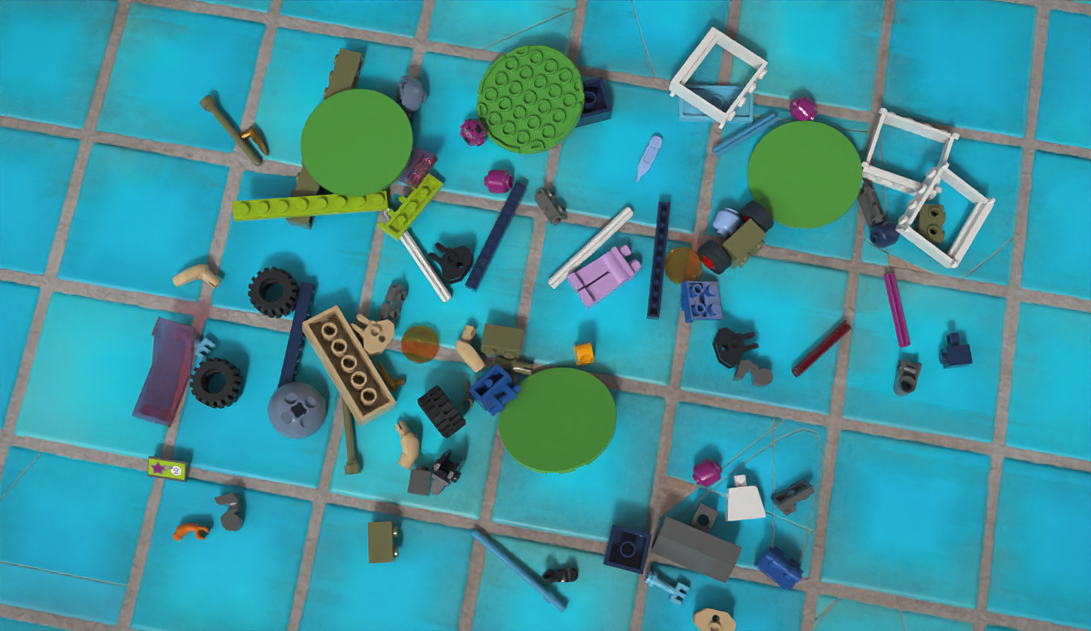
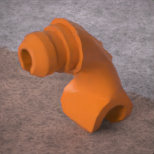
[173,523,210,541]

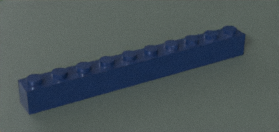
[465,182,527,292]
[646,202,671,320]
[278,282,316,388]

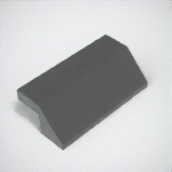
[651,516,742,583]

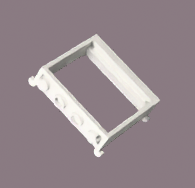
[669,27,768,130]
[861,108,960,201]
[895,161,996,268]

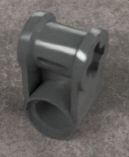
[893,357,922,397]

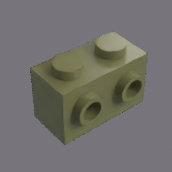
[913,204,946,247]
[481,323,523,359]
[368,521,399,563]

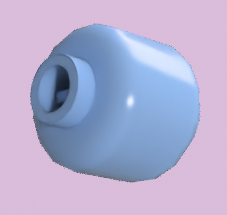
[713,208,741,237]

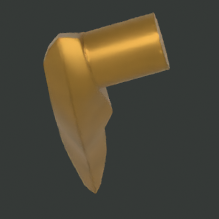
[241,126,268,156]
[376,361,405,392]

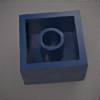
[575,77,612,128]
[603,524,652,574]

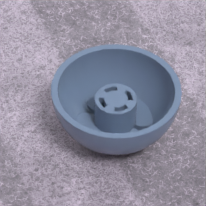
[268,381,327,439]

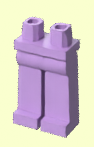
[567,244,641,310]

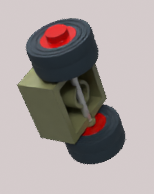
[697,201,774,275]

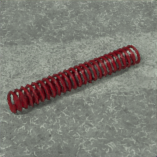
[792,320,851,378]

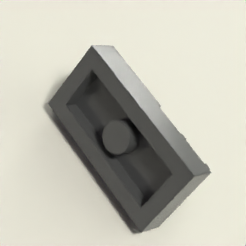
[770,479,815,516]

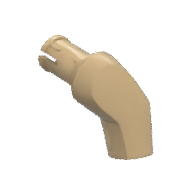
[173,264,222,289]
[455,325,485,372]
[395,421,419,470]

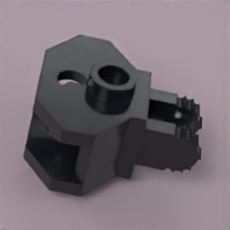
[428,243,473,285]
[712,327,759,369]
[430,449,466,495]

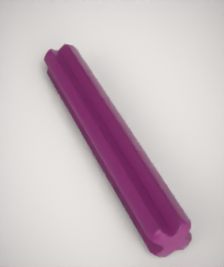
[884,273,911,348]

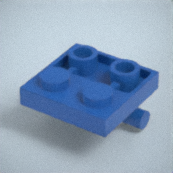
[680,281,723,323]

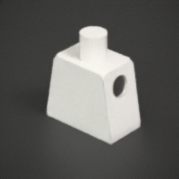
[725,475,766,522]

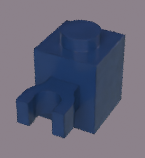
[939,332,973,369]

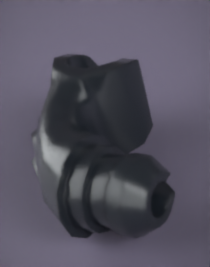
[542,568,578,583]

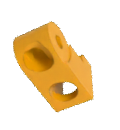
[573,342,594,366]

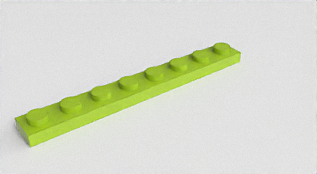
[232,191,388,222]

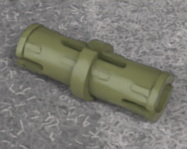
[493,356,534,376]

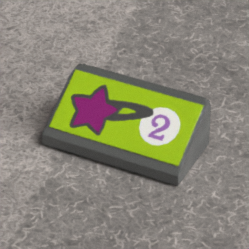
[147,456,191,482]

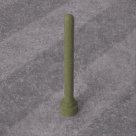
[200,95,261,166]
[342,398,361,475]

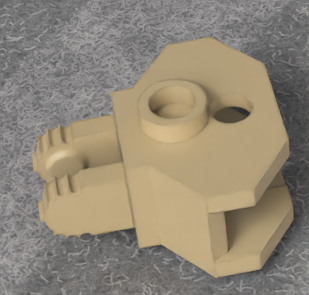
[349,314,394,358]
[692,608,736,631]

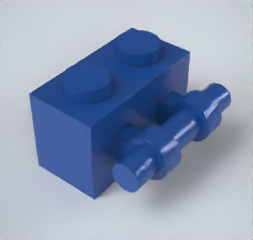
[469,364,522,416]
[754,546,804,591]

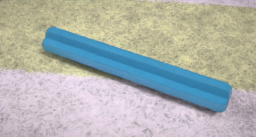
[712,112,778,157]

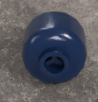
[870,221,900,248]

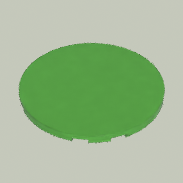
[476,45,585,155]
[300,89,414,197]
[747,121,862,229]
[498,367,617,474]

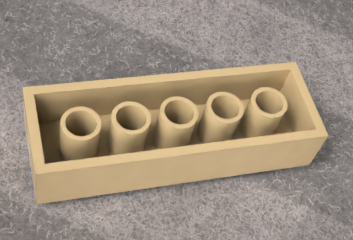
[302,305,396,427]

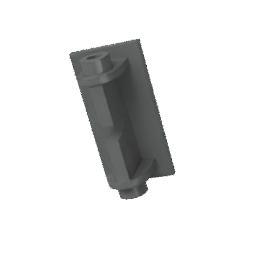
[857,186,886,227]
[534,187,568,226]
[378,284,408,325]

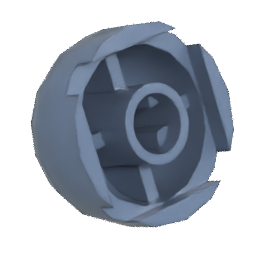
[396,75,427,113]

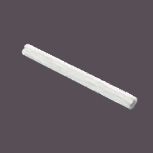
[548,207,633,289]
[383,208,452,303]

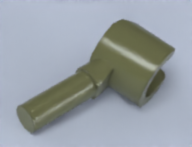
[461,382,474,408]

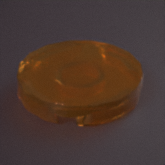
[664,247,702,285]
[401,326,440,364]

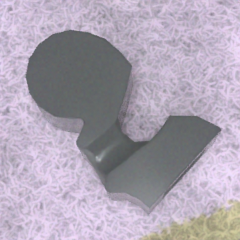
[733,360,773,388]
[214,493,243,531]

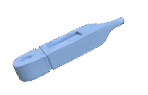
[635,136,662,182]

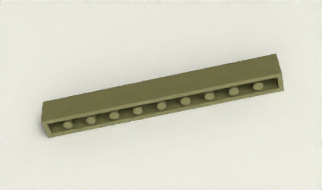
[286,48,364,230]

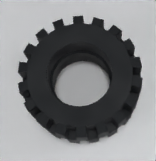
[248,267,300,318]
[189,357,244,409]
[417,385,466,439]

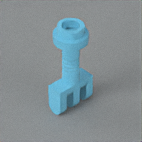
[172,325,217,361]
[644,571,690,606]

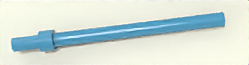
[471,529,567,613]

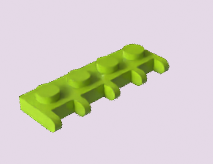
[377,170,443,241]

